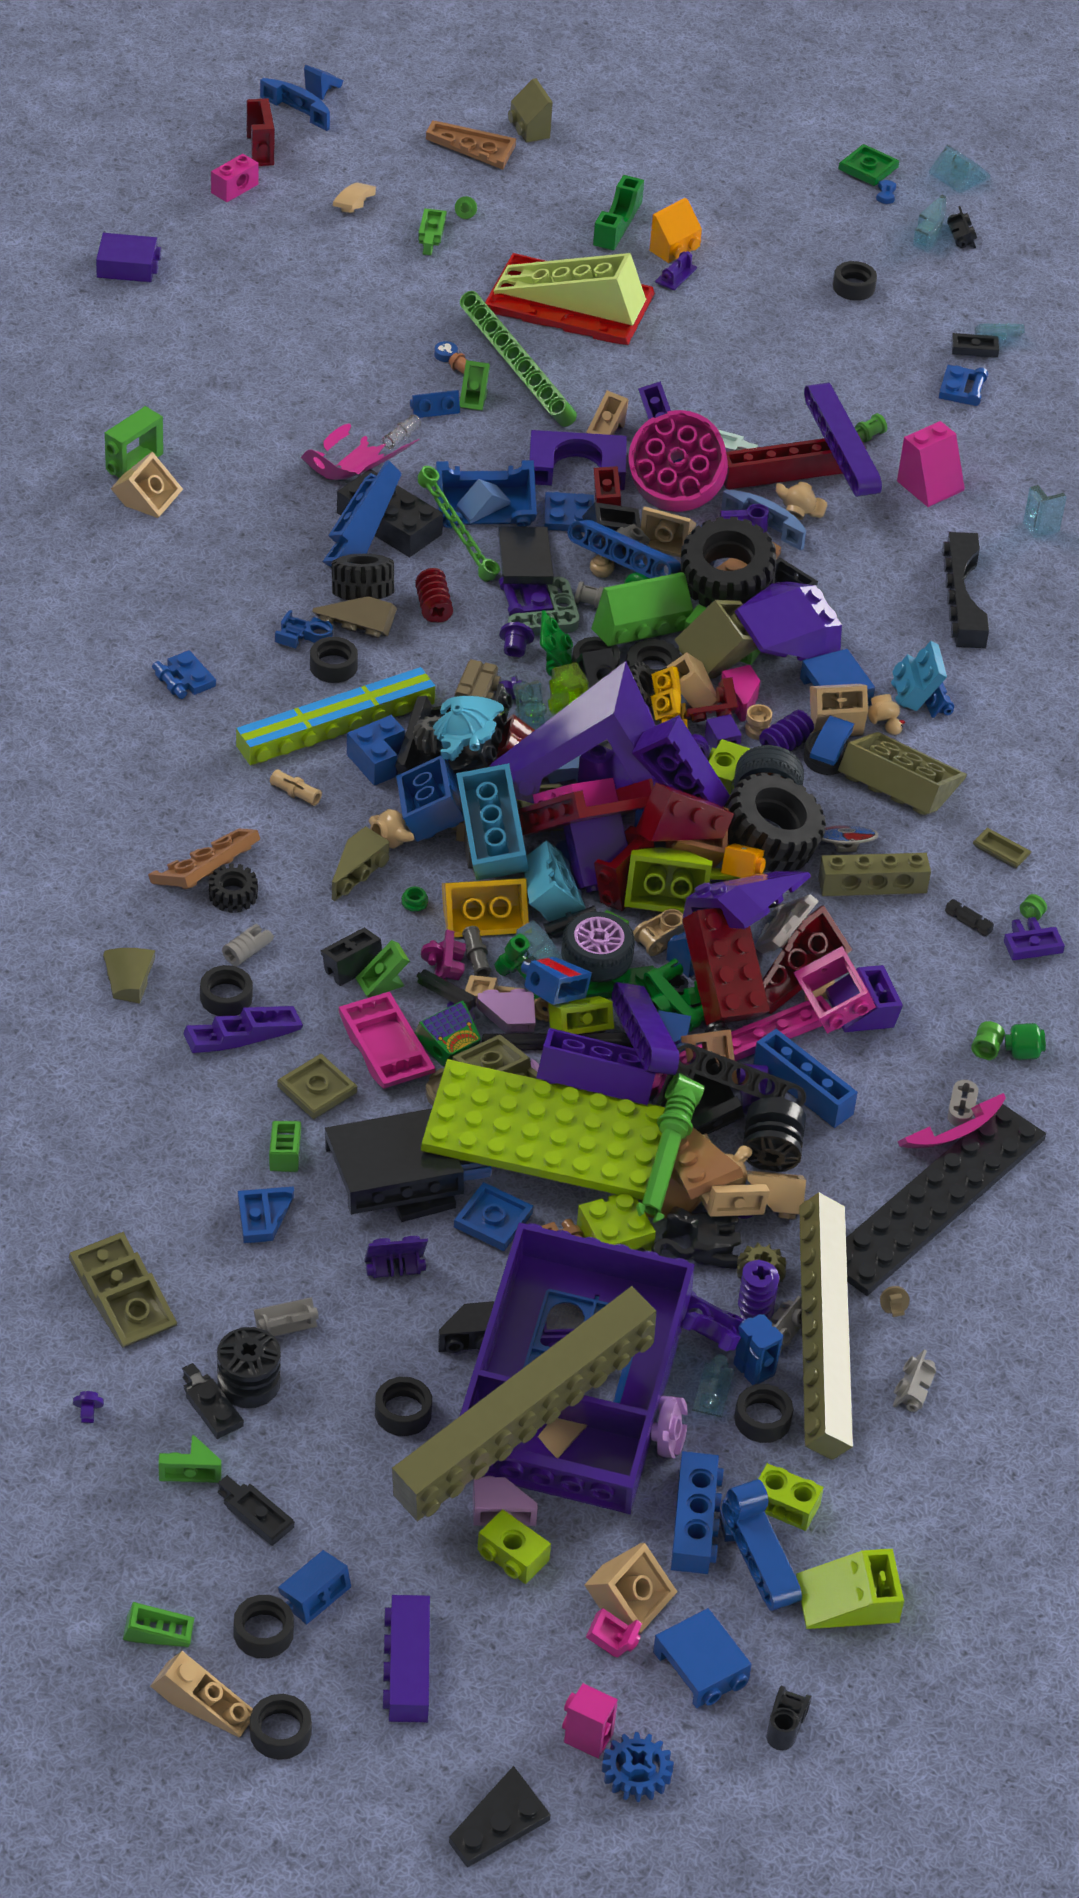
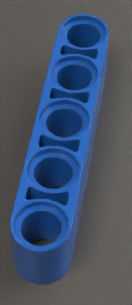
[567,520,681,578]

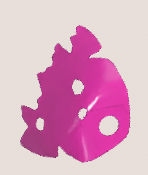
[301,423,419,480]

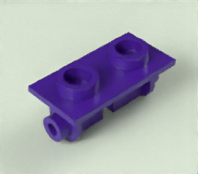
[655,251,697,291]

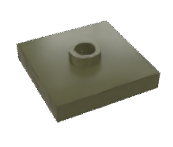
[277,1054,357,1120]

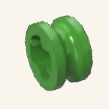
[1020,894,1047,921]

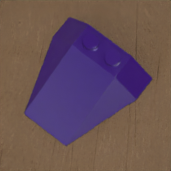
[735,582,842,661]
[682,871,811,929]

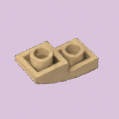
[333,182,376,213]

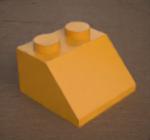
[649,198,702,263]

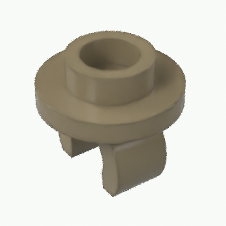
[880,1286,910,1317]

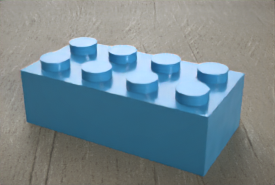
[456,763,529,881]

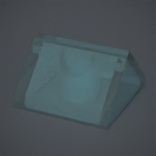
[929,145,991,193]

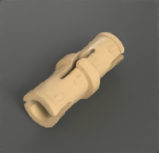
[270,769,322,806]

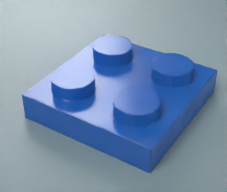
[544,492,594,532]
[454,1182,534,1251]

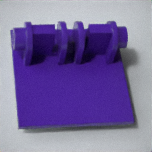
[364,1236,428,1278]

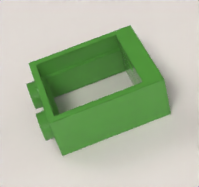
[104,406,164,478]

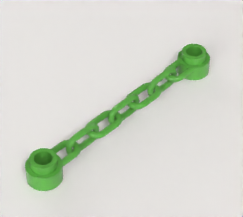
[418,466,500,582]

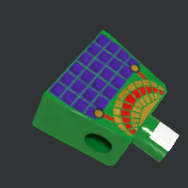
[414,1001,481,1066]

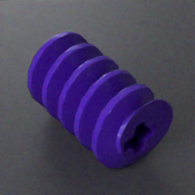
[759,709,814,751]
[738,1260,779,1320]

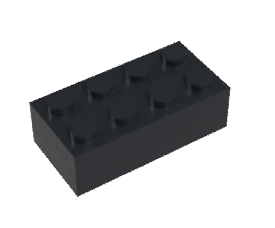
[337,469,443,558]

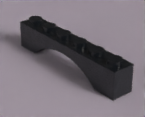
[942,532,989,649]

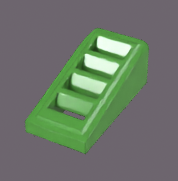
[269,1121,301,1172]
[123,1602,195,1647]

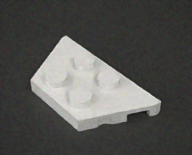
[755,894,818,953]

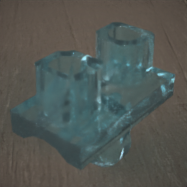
[513,680,547,727]

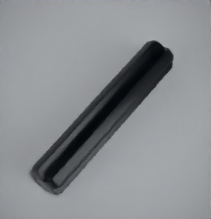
[416,969,477,1011]

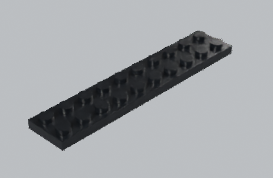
[846,1104,1046,1296]

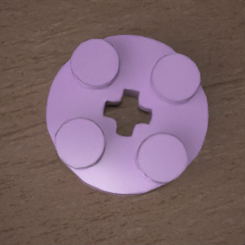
[651,1396,688,1459]

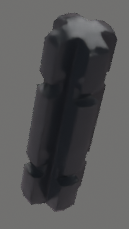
[945,899,994,936]

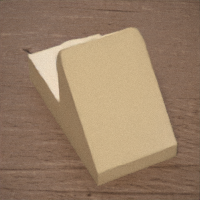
[586,390,629,435]

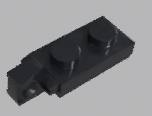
[182,1363,244,1439]
[218,1475,295,1546]

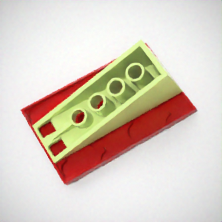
[485,253,655,345]

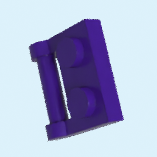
[499,577,553,616]

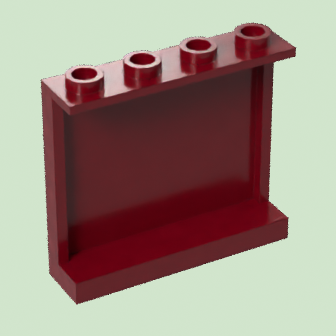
[518,779,654,836]

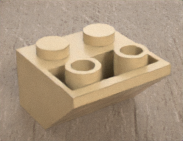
[810,684,868,736]

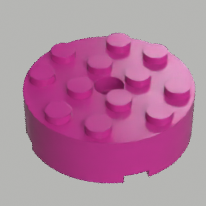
[629,410,728,512]

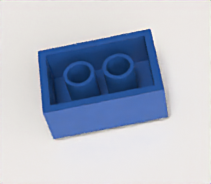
[396,755,465,842]

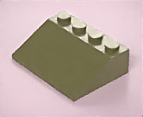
[838,732,967,815]

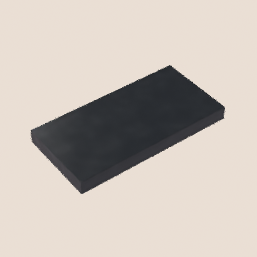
[498,526,554,584]

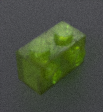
[548,663,589,714]

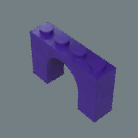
[529,430,627,490]

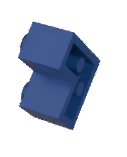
[346,715,405,786]

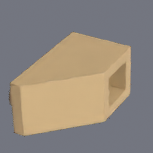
[667,653,718,708]

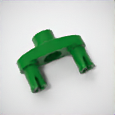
[643,959,705,1032]

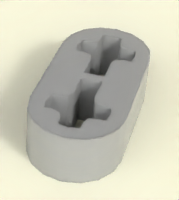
[948,1080,978,1127]

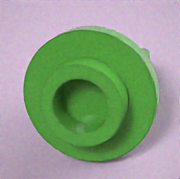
[455,196,477,219]

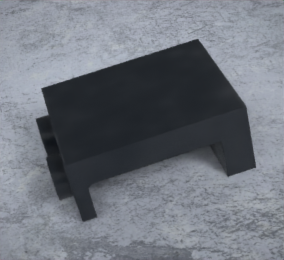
[662,1051,744,1135]

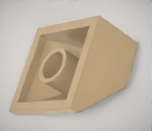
[111,452,183,518]
[641,507,696,557]
[747,1170,806,1219]
[584,1543,677,1633]

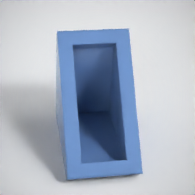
[456,479,511,524]

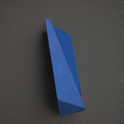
[322,460,401,567]

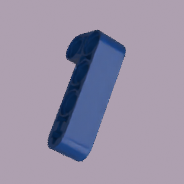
[722,1479,802,1611]

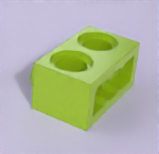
[758,1463,824,1531]

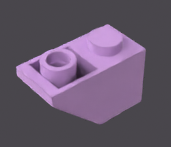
[476,989,535,1033]

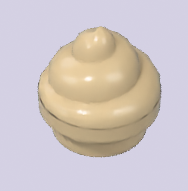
[590,554,615,578]

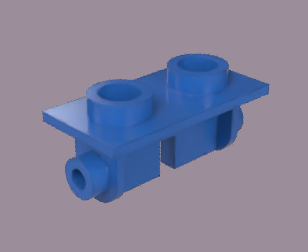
[410,390,460,419]
[925,682,954,718]

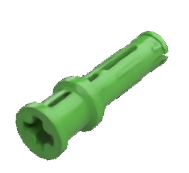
[855,413,887,442]

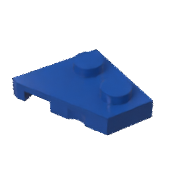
[238,1186,294,1243]

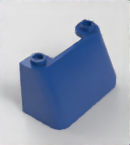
[435,460,537,528]

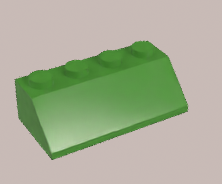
[591,572,693,646]

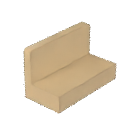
[699,1184,770,1217]

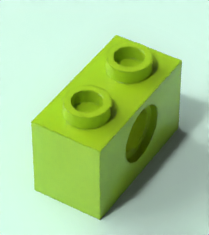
[708,739,750,797]
[548,996,614,1034]
[477,1509,551,1584]

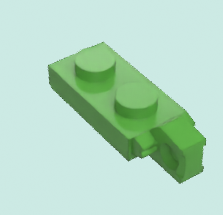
[418,208,447,255]

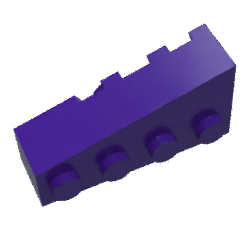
[632,715,730,807]

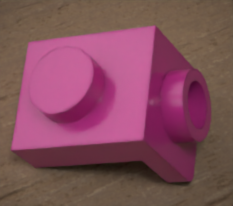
[586,1608,642,1658]

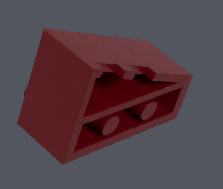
[635,782,734,841]

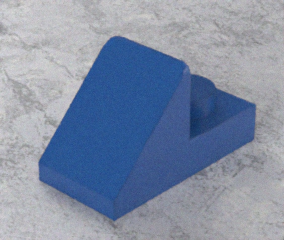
[304,65,344,100]

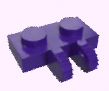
[1004,917,1065,961]

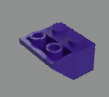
[825,965,903,1033]

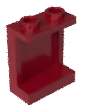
[246,98,275,166]
[594,826,655,911]

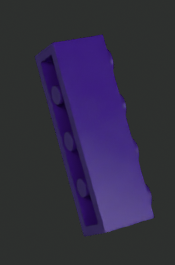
[383,1595,430,1723]

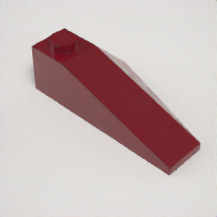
[762,905,852,1014]

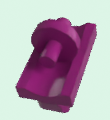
[421,929,466,981]

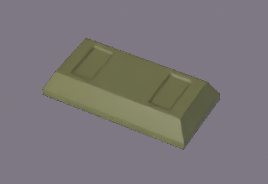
[973,827,1032,869]

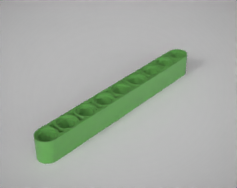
[460,291,577,427]

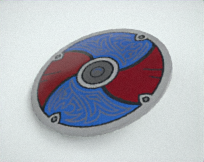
[822,825,878,852]

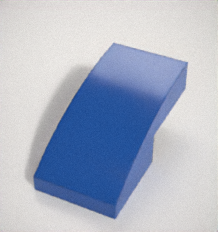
[809,715,854,766]

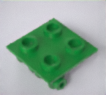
[540,610,573,677]

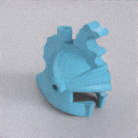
[433,696,504,761]

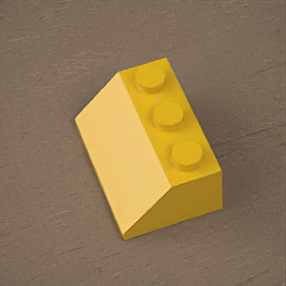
[442,878,529,937]

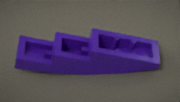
[183,1006,303,1053]

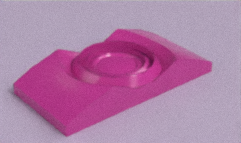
[339,992,436,1089]

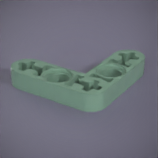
[508,577,579,636]

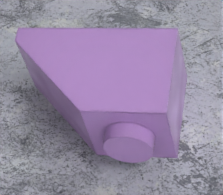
[473,1476,538,1526]

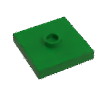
[838,144,899,186]

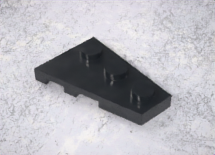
[449,1766,551,1868]

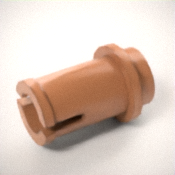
[449,353,467,374]

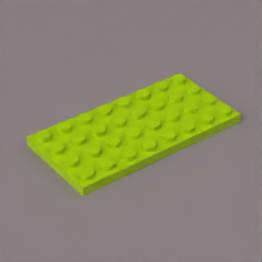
[421,1059,665,1200]

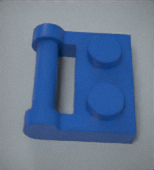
[939,365,988,406]

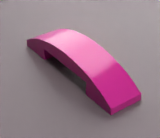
[897,1093,1006,1148]

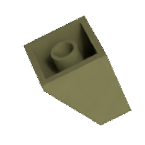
[674,600,758,679]

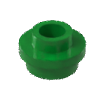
[401,886,428,911]

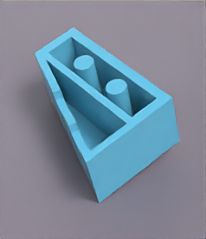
[524,840,586,922]

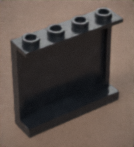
[395,683,513,776]
[325,1108,464,1215]

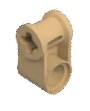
[633,909,684,956]

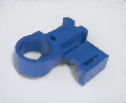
[275,610,333,649]

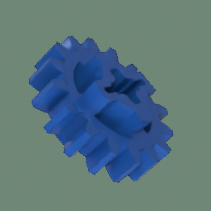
[602,1732,674,1802]

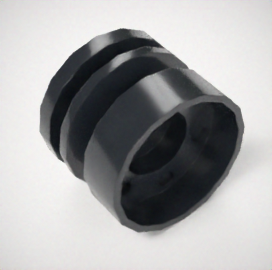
[743,1097,806,1172]
[217,1327,281,1408]

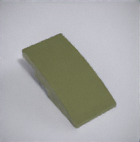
[453,1035,542,1080]
[68,1231,178,1348]

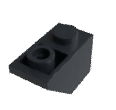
[438,1301,494,1353]

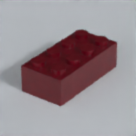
[682,908,770,1026]

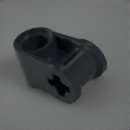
[766,1685,812,1751]

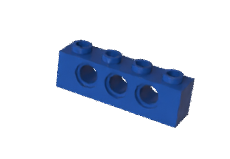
[671,1451,724,1574]

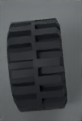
[331,554,395,600]

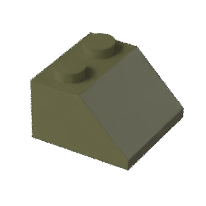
[508,78,553,143]

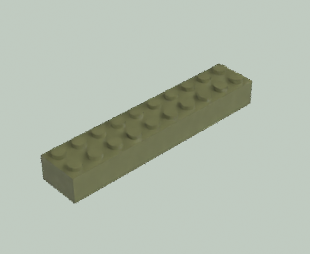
[392,1286,656,1522]

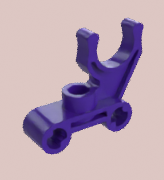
[681,1291,745,1351]

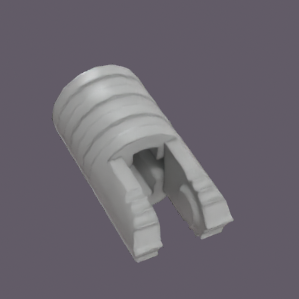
[222,924,275,966]

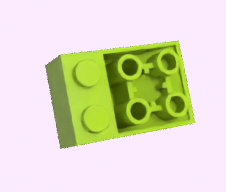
[796,1548,904,1629]

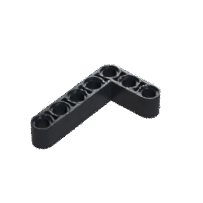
[652,1042,806,1107]

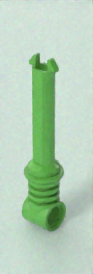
[636,1073,704,1223]

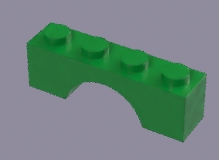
[593,175,644,251]

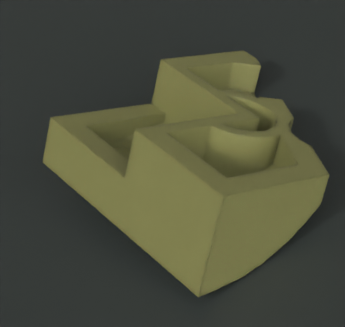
[103,948,155,1004]

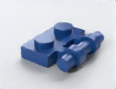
[152,650,216,699]

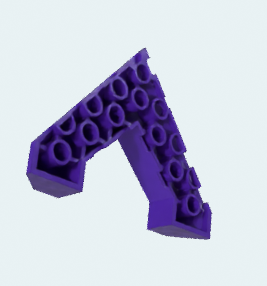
[490,661,661,813]

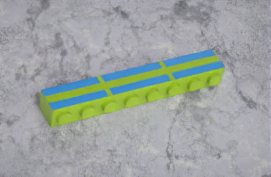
[236,667,435,765]

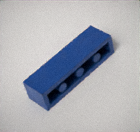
[753,1029,858,1128]

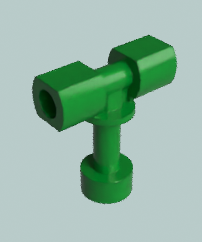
[494,933,539,1000]

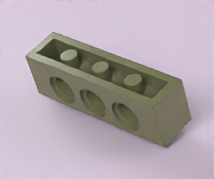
[818,853,931,896]

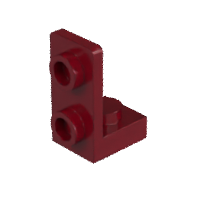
[683,677,738,723]

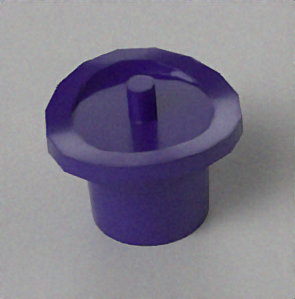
[499,622,535,657]

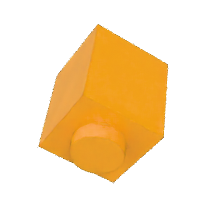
[721,843,766,878]

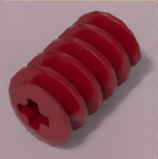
[415,568,453,623]

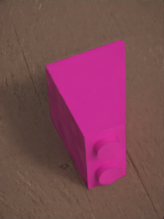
[897,421,965,507]

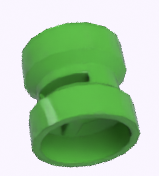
[971,1021,1005,1060]

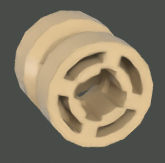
[745,704,772,740]

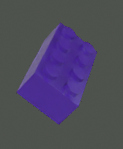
[536,1028,656,1105]

